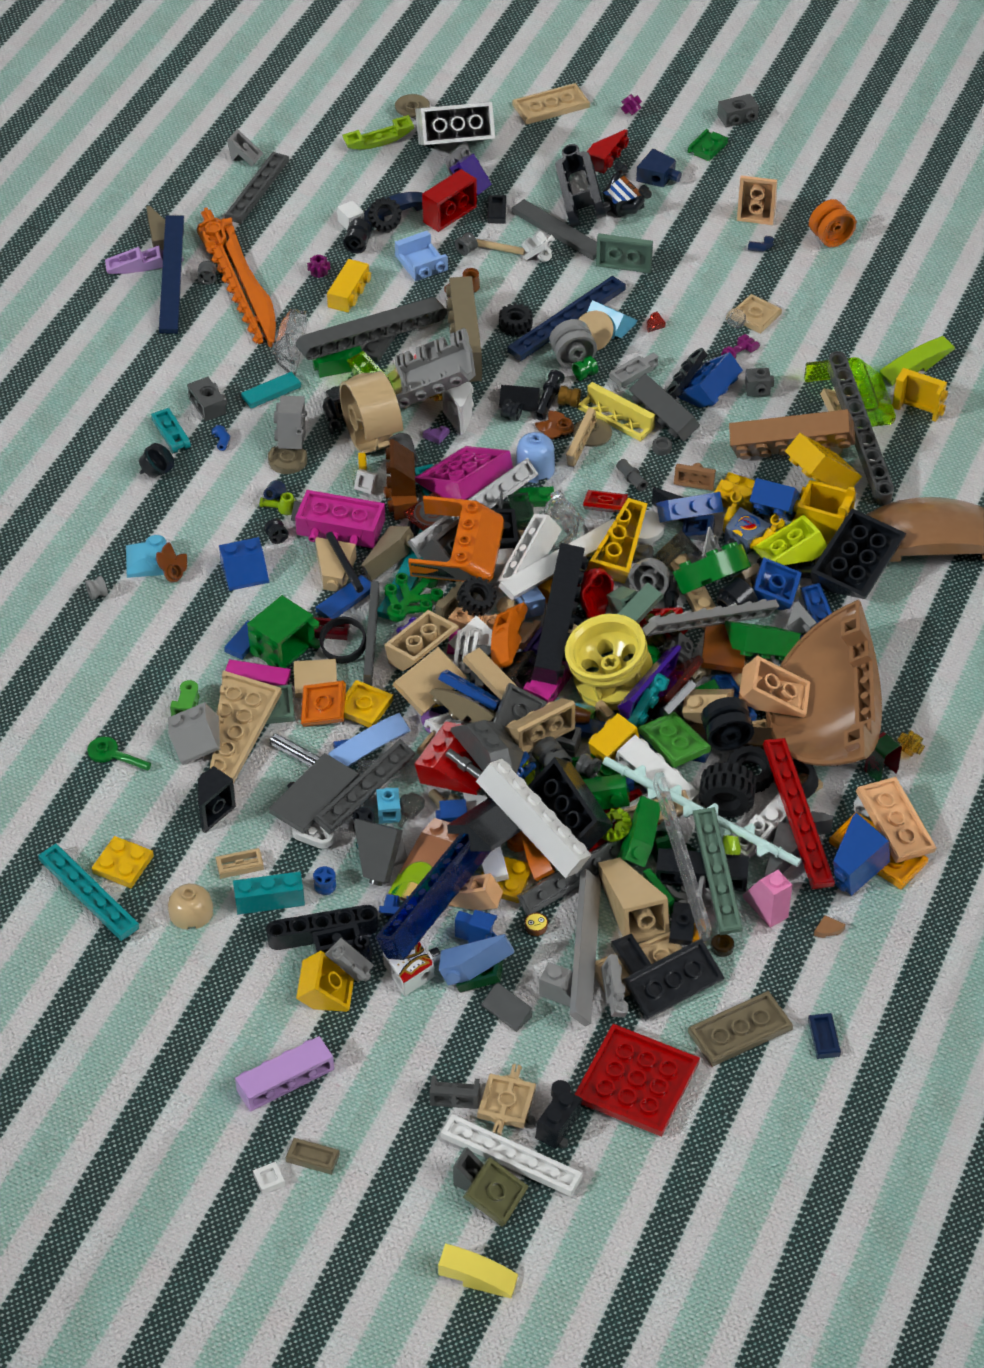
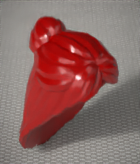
[577,568,614,619]

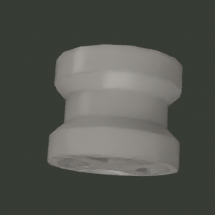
[85,576,108,600]

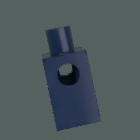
[636,149,682,187]

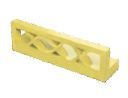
[578,382,655,442]

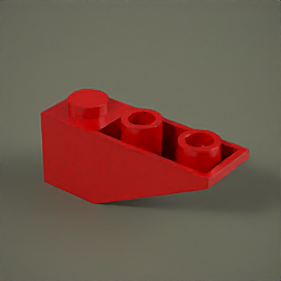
[587,129,629,174]

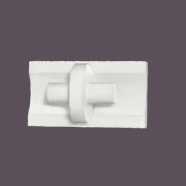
[521,230,555,262]

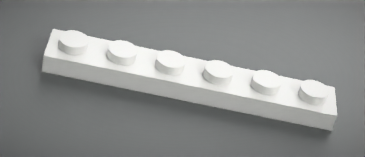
[441,1114,582,1197]

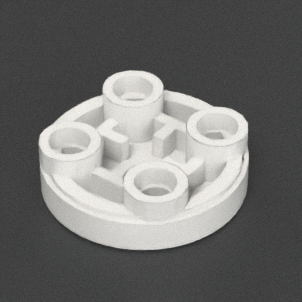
[638,510,665,546]

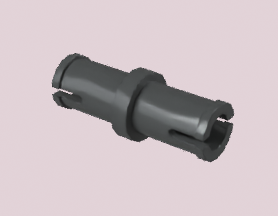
[616,459,648,492]

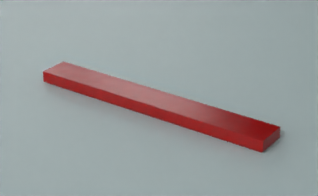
[763,738,835,889]

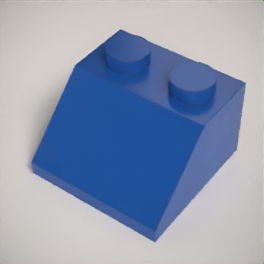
[219,537,269,591]

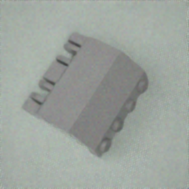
[395,328,476,409]

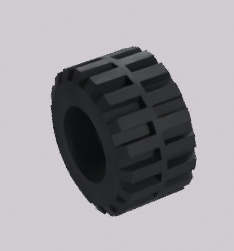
[698,762,756,818]

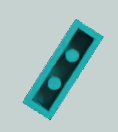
[233,871,305,915]

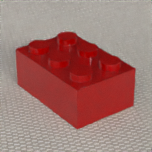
[422,169,477,232]

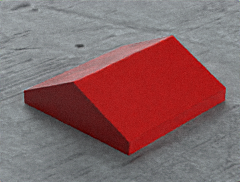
[583,490,628,513]

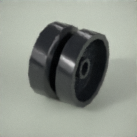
[701,697,755,751]

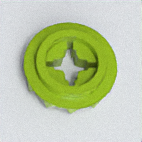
[602,808,632,842]

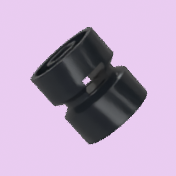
[343,219,372,254]

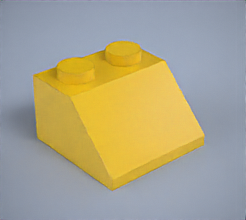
[296,951,354,1012]

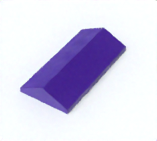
[618,645,682,720]

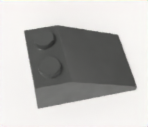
[418,517,460,583]

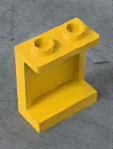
[892,368,948,422]

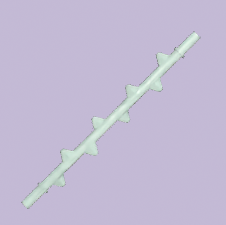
[602,756,802,867]

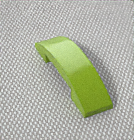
[342,115,414,149]

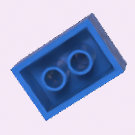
[749,478,801,521]

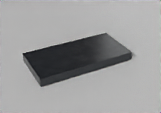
[622,939,725,1021]

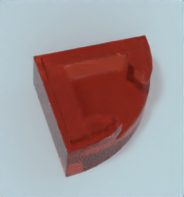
[647,311,666,333]

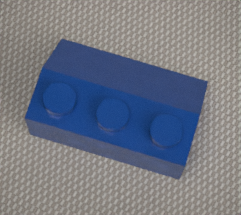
[676,352,743,408]

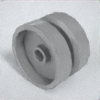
[549,319,597,369]

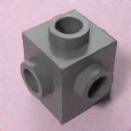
[745,368,774,396]
[662,632,693,670]

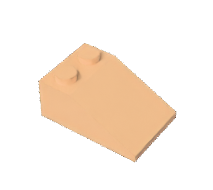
[737,175,777,225]
[739,655,811,718]

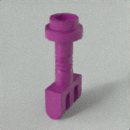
[721,334,760,359]

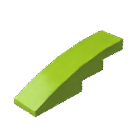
[879,336,955,386]

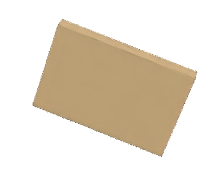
[393,647,467,716]

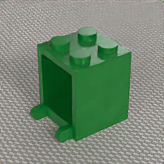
[247,595,321,668]

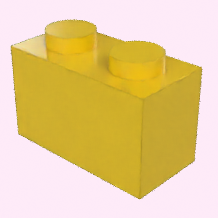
[588,713,639,762]

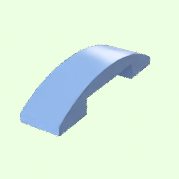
[328,713,411,767]

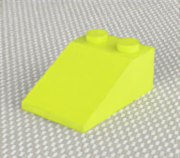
[752,515,828,565]

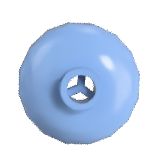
[516,432,555,483]

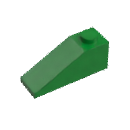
[617,796,662,867]

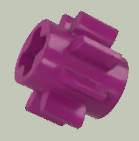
[621,93,642,116]
[307,255,331,278]

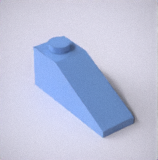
[439,934,514,986]

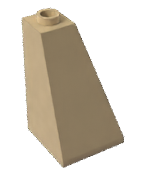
[598,857,670,943]

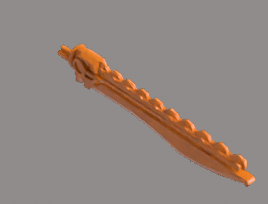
[197,208,276,348]

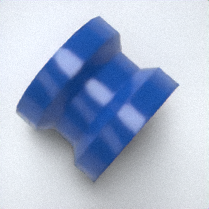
[313,866,336,895]

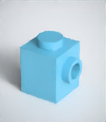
[376,788,401,824]

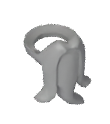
[665,876,712,908]

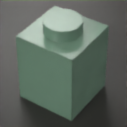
[606,586,637,614]

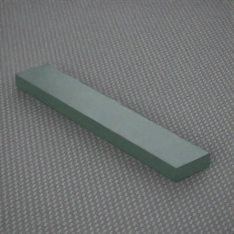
[692,807,743,935]

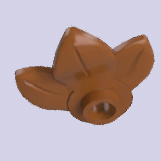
[535,410,574,439]
[156,542,187,583]

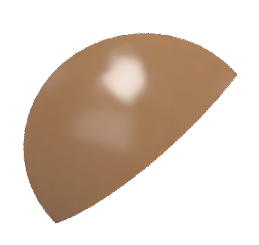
[866,497,984,562]
[766,599,882,766]

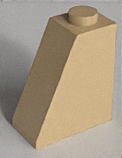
[315,537,356,592]

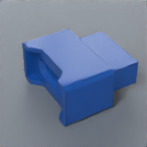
[455,909,497,943]

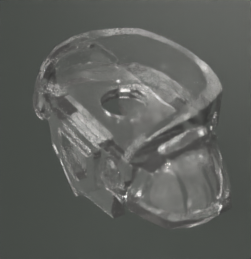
[539,490,585,552]

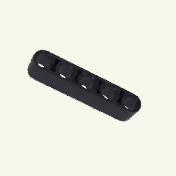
[266,905,378,950]

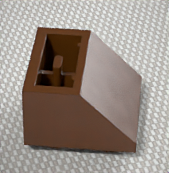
[386,439,416,496]

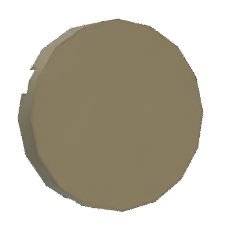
[268,446,307,474]

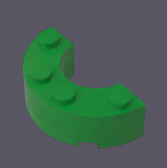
[673,542,751,595]

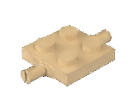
[477,1064,536,1136]

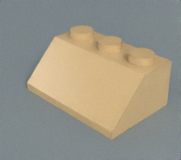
[384,610,459,671]
[505,698,575,753]

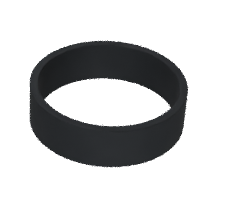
[319,616,366,664]

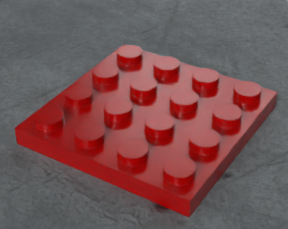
[575,1024,700,1137]

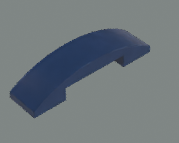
[364,192,423,227]

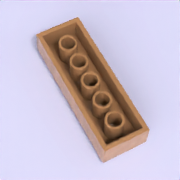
[729,409,855,460]

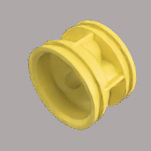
[565,614,654,711]

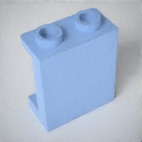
[395,230,448,281]

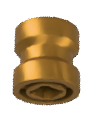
[558,385,581,408]

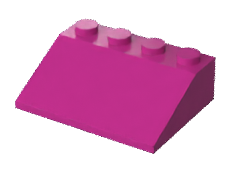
[415,446,513,500]

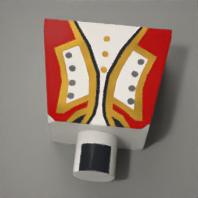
[383,941,441,996]

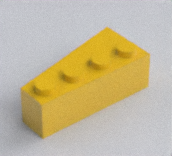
[586,498,648,584]

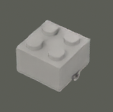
[274,396,307,449]

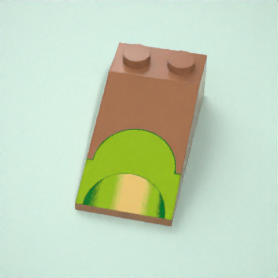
[388,818,473,908]

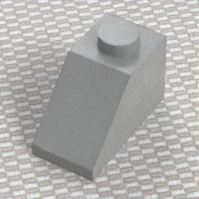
[539,962,573,1007]

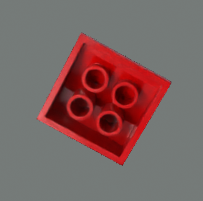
[414,721,483,795]

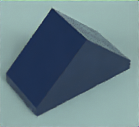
[681,514,715,541]

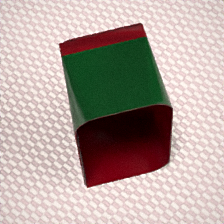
[864,732,902,782]

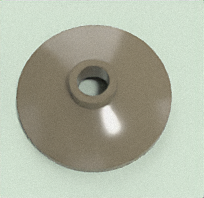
[395,94,430,117]
[573,418,612,447]

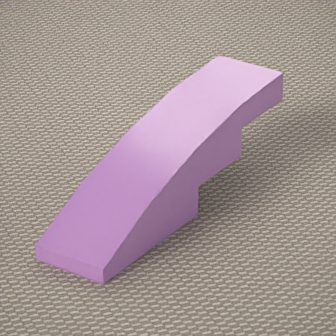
[105,246,183,274]

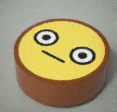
[525,913,548,936]

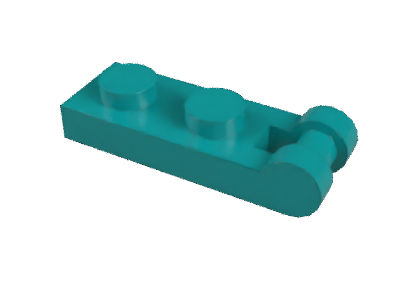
[151,408,191,454]

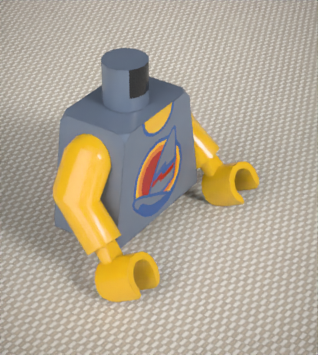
[723,492,785,554]

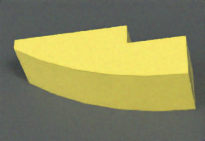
[438,1243,518,1298]

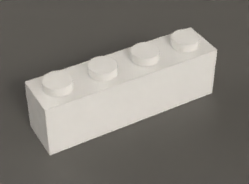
[497,514,562,583]
[615,735,699,818]

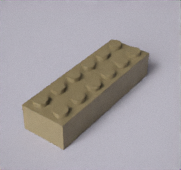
[446,276,482,382]

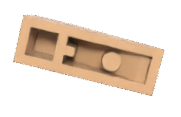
[431,873,503,911]

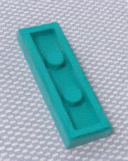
[241,371,301,409]

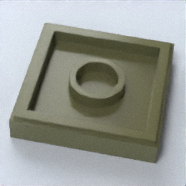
[463,1157,529,1227]

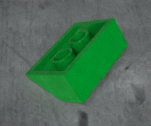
[724,620,801,660]

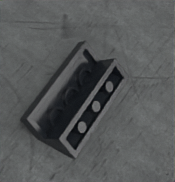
[447,798,521,852]

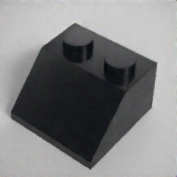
[198,766,236,833]

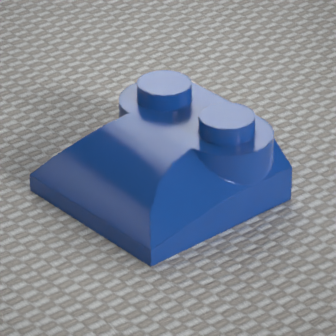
[752,558,802,610]

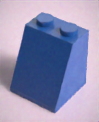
[833,813,890,896]

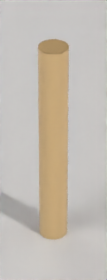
[477,239,525,255]

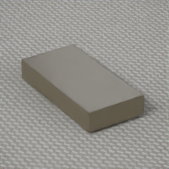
[285,1138,340,1175]

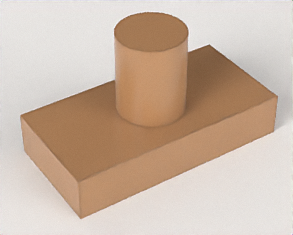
[674,463,716,491]

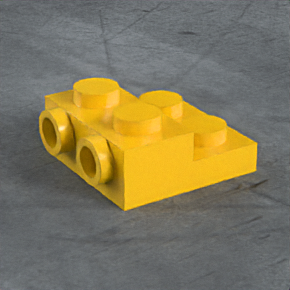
[714,472,755,513]

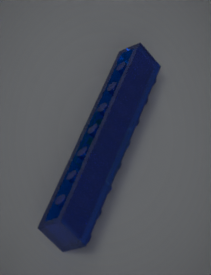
[375,834,490,960]

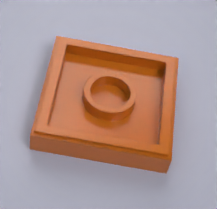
[301,680,346,727]

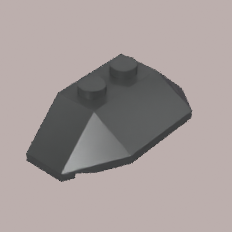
[451,720,524,774]

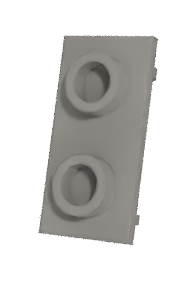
[325,938,374,982]

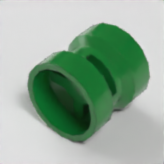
[572,356,598,381]

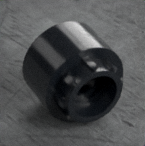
[716,577,758,607]

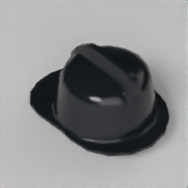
[139,443,174,478]

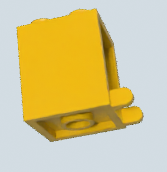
[792,480,856,544]

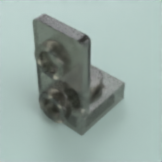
[653,530,702,566]

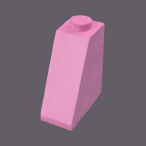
[743,869,792,928]

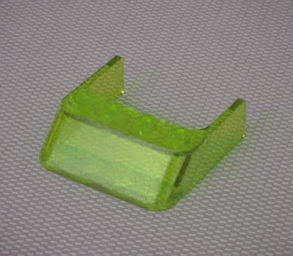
[804,357,896,428]

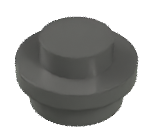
[634,544,654,561]

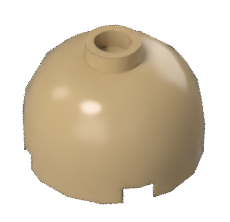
[168,883,214,930]

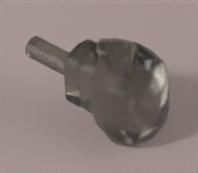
[397,792,425,828]

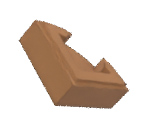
[814,915,845,938]

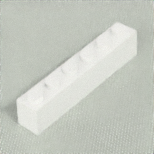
[476,759,592,878]

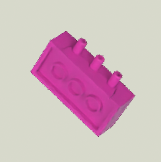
[295,490,385,548]

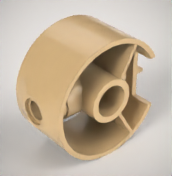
[340,371,403,454]

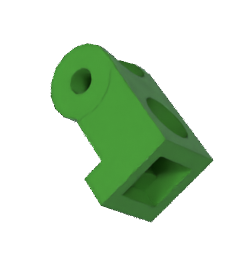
[170,680,199,716]

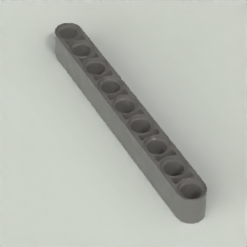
[296,297,447,360]
[828,351,894,506]

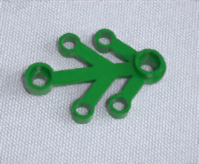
[384,573,443,622]

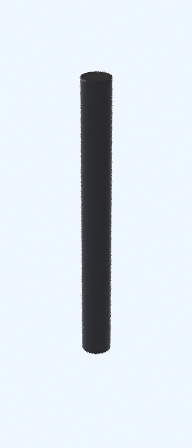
[326,532,364,593]

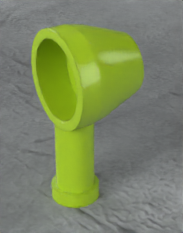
[259,492,296,515]
[722,835,741,855]

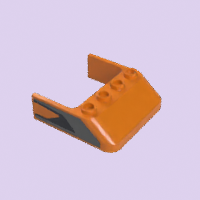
[408,496,504,583]

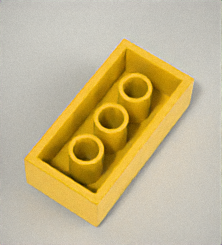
[785,433,862,490]

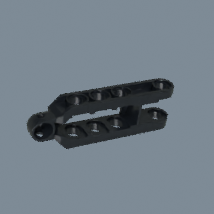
[555,144,606,227]

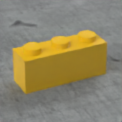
[327,259,371,313]

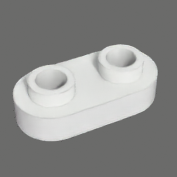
[292,822,334,849]

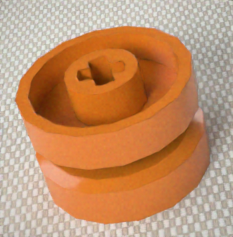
[809,199,857,247]

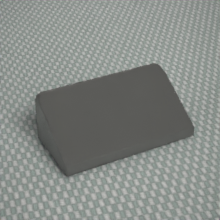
[482,983,532,1032]

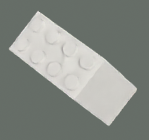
[415,102,495,145]

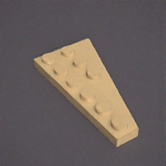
[210,670,282,784]

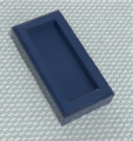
[808,1013,841,1059]

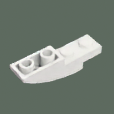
[738,793,787,858]

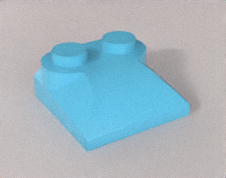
[126,535,167,578]

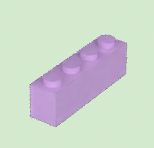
[235,1036,334,1112]

